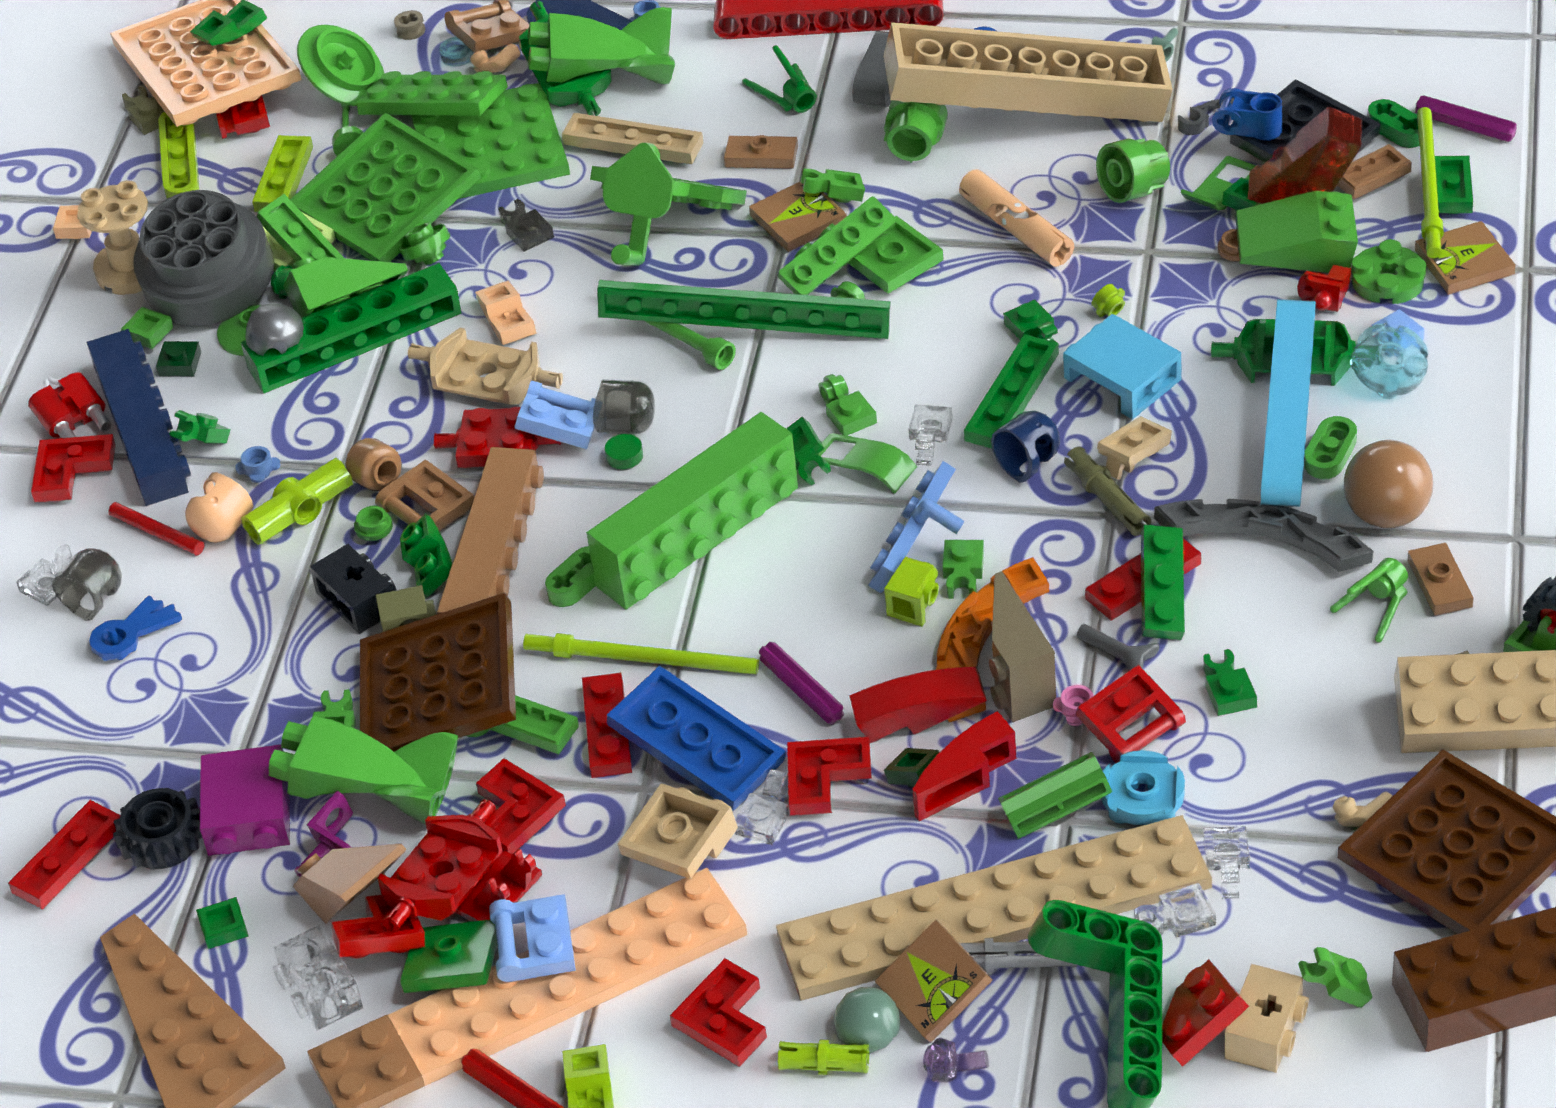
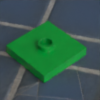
[400,920,498,993]

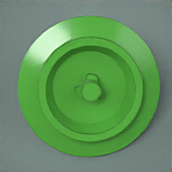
[297,25,384,106]

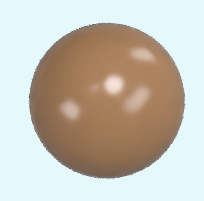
[1344,440,1433,528]

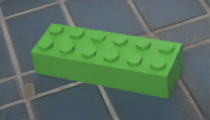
[586,412,798,610]

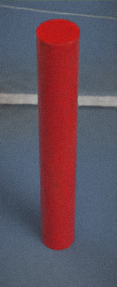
[108,502,204,556]

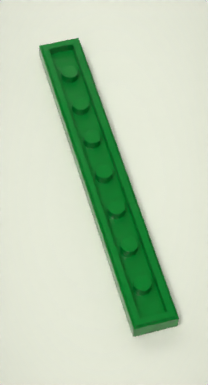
[597,280,891,339]

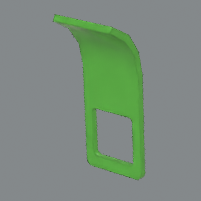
[1180,156,1260,211]
[818,433,918,494]

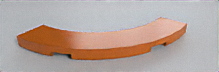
[936,557,1049,723]

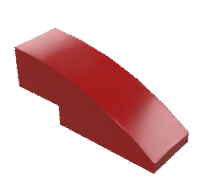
[849,666,987,743]
[912,711,1017,821]

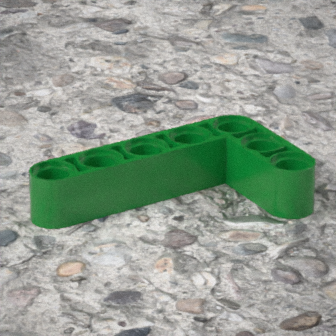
[1027,900,1163,1108]

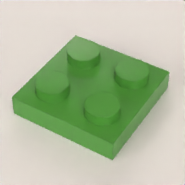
[848,216,944,294]

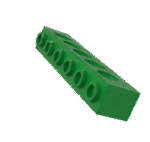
[241,263,462,394]

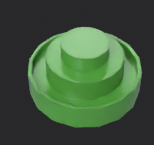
[399,222,451,265]

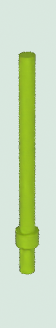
[1417,107,1444,258]
[523,633,759,675]

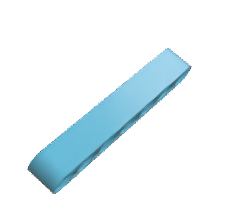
[1261,299,1316,507]

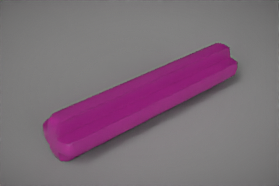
[1415,95,1517,142]
[759,642,844,724]

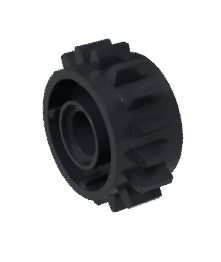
[113,788,202,870]

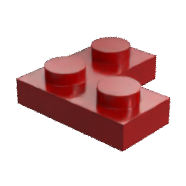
[31,434,116,503]
[787,737,872,816]
[476,758,566,854]
[331,894,425,959]
[670,958,767,1067]

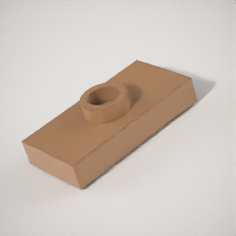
[724,135,798,169]
[1332,144,1412,200]
[1407,543,1474,616]

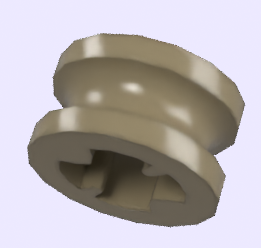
[394,10,426,40]

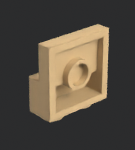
[617,783,738,879]

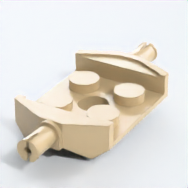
[408,328,563,405]

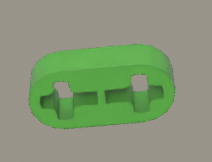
[545,546,595,607]

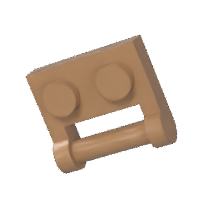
[444,0,529,53]
[375,459,475,531]

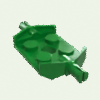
[1211,319,1378,386]

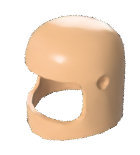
[185,472,254,543]

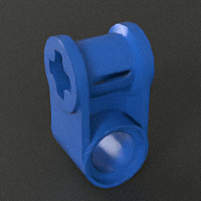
[1212,88,1282,140]

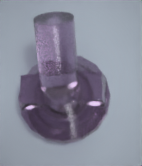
[923,1038,989,1083]

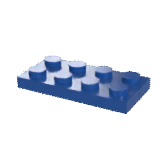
[607,665,786,811]

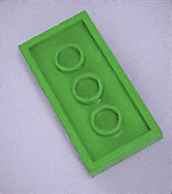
[356,71,508,115]

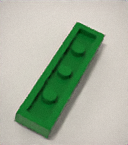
[964,334,1059,449]

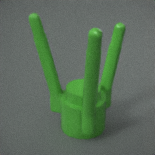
[1330,558,1408,643]

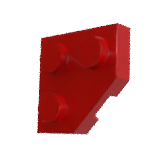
[1162,959,1250,1067]

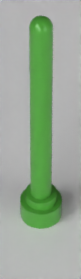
[645,321,736,370]

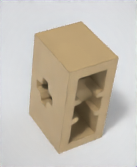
[1225,964,1309,1073]

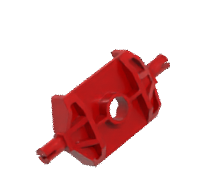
[377,799,503,932]

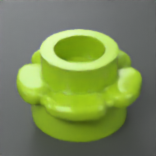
[1091,284,1125,317]

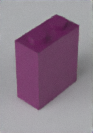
[200,744,290,856]

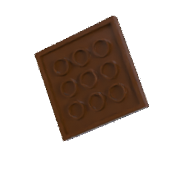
[360,593,516,752]
[1337,749,1556,934]

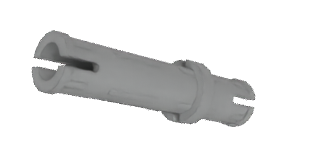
[960,938,1077,973]

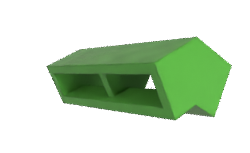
[998,752,1112,839]

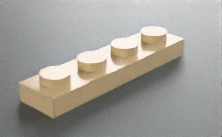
[562,113,704,164]

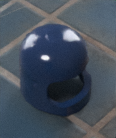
[991,411,1060,483]

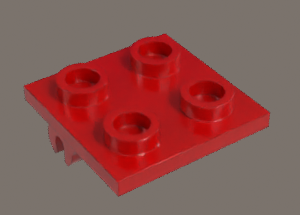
[437,849,542,922]

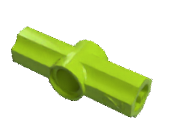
[241,458,353,545]

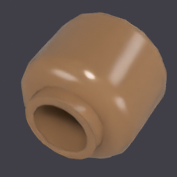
[345,438,402,491]

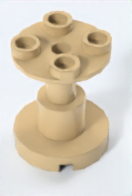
[77,180,148,295]

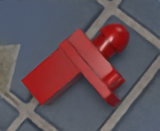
[1297,265,1351,312]

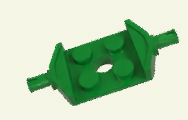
[519,1,612,116]

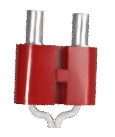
[28,372,112,438]

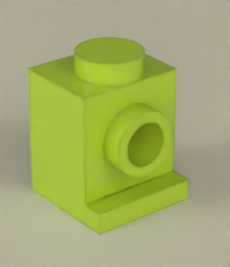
[884,557,939,627]

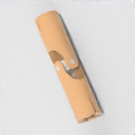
[959,169,1074,267]

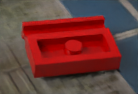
[216,95,270,139]

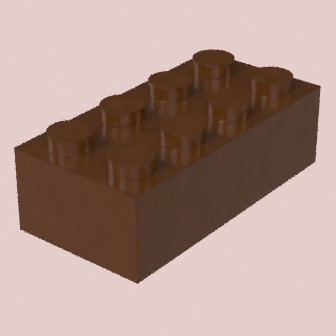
[1392,907,1556,1052]

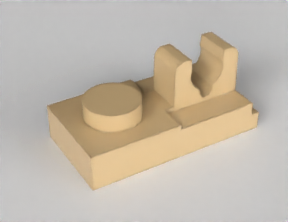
[1097,416,1172,480]

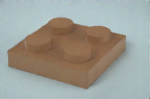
[307,1014,425,1108]

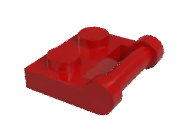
[1075,664,1186,763]

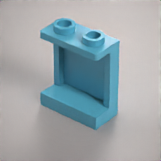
[1063,314,1182,420]

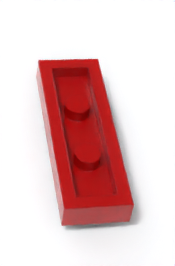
[1085,538,1201,621]
[582,672,632,778]
[8,800,121,910]

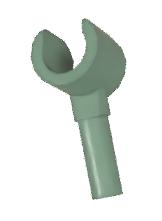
[1152,28,1178,62]

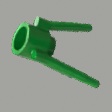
[742,45,817,113]

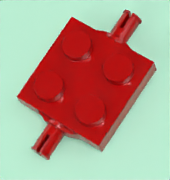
[434,407,562,468]

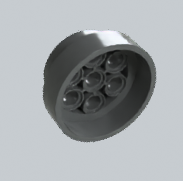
[133,190,274,326]

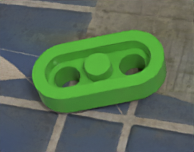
[1304,416,1357,479]

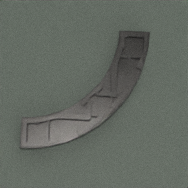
[1154,499,1374,572]

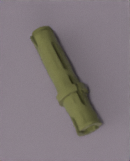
[1064,446,1151,536]

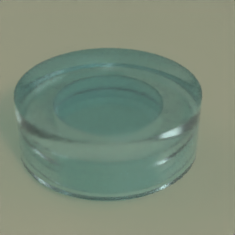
[439,37,474,67]

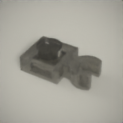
[498,199,554,252]

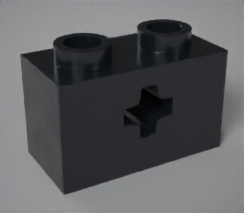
[309,544,397,634]

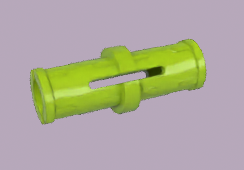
[778,1039,869,1075]

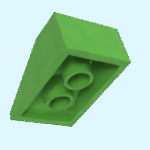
[1235,191,1358,273]
[283,256,408,318]

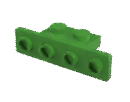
[777,196,897,295]

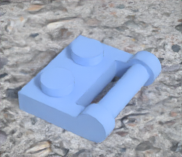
[515,380,603,449]
[489,894,576,982]

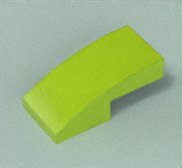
[562,1044,614,1108]

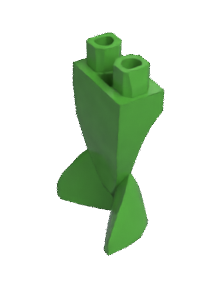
[528,7,675,85]
[269,715,458,824]

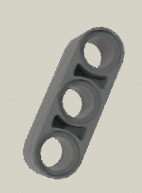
[852,31,891,107]

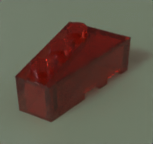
[1248,107,1362,204]

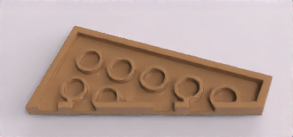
[100,913,286,1108]

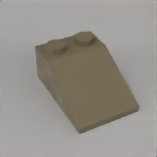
[989,571,1056,723]

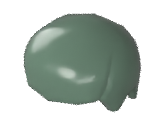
[834,987,900,1053]

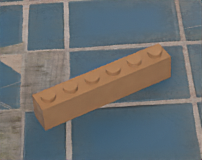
[437,447,544,614]

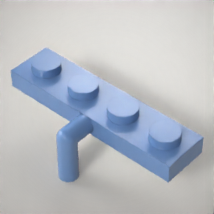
[868,461,964,593]

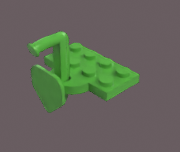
[590,143,747,266]

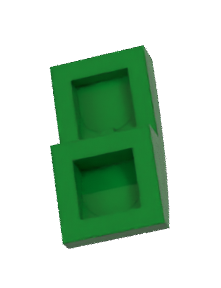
[190,0,267,46]

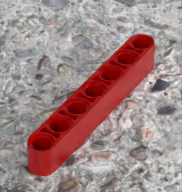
[713,0,944,39]

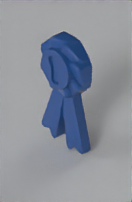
[89,595,182,661]

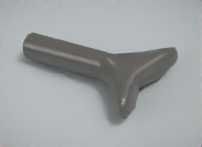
[1077,624,1160,671]

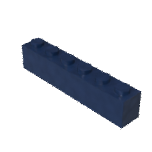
[87,329,191,506]

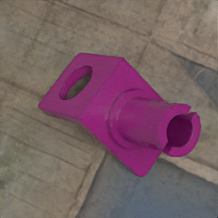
[294,791,353,878]

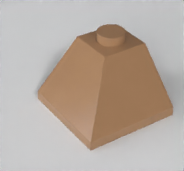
[292,843,407,924]

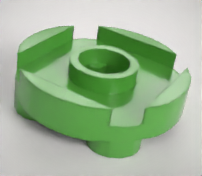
[1351,239,1426,304]

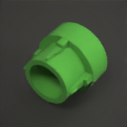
[884,100,948,163]
[1096,138,1170,203]

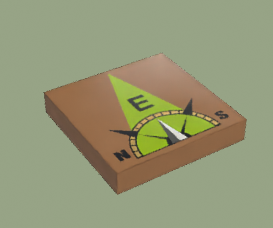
[749,182,847,252]
[1415,221,1516,295]
[875,920,993,1042]

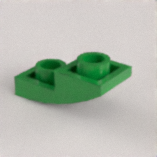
[400,513,453,597]

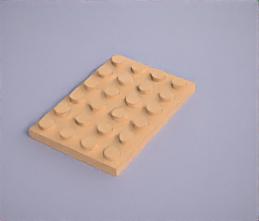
[110,0,302,127]

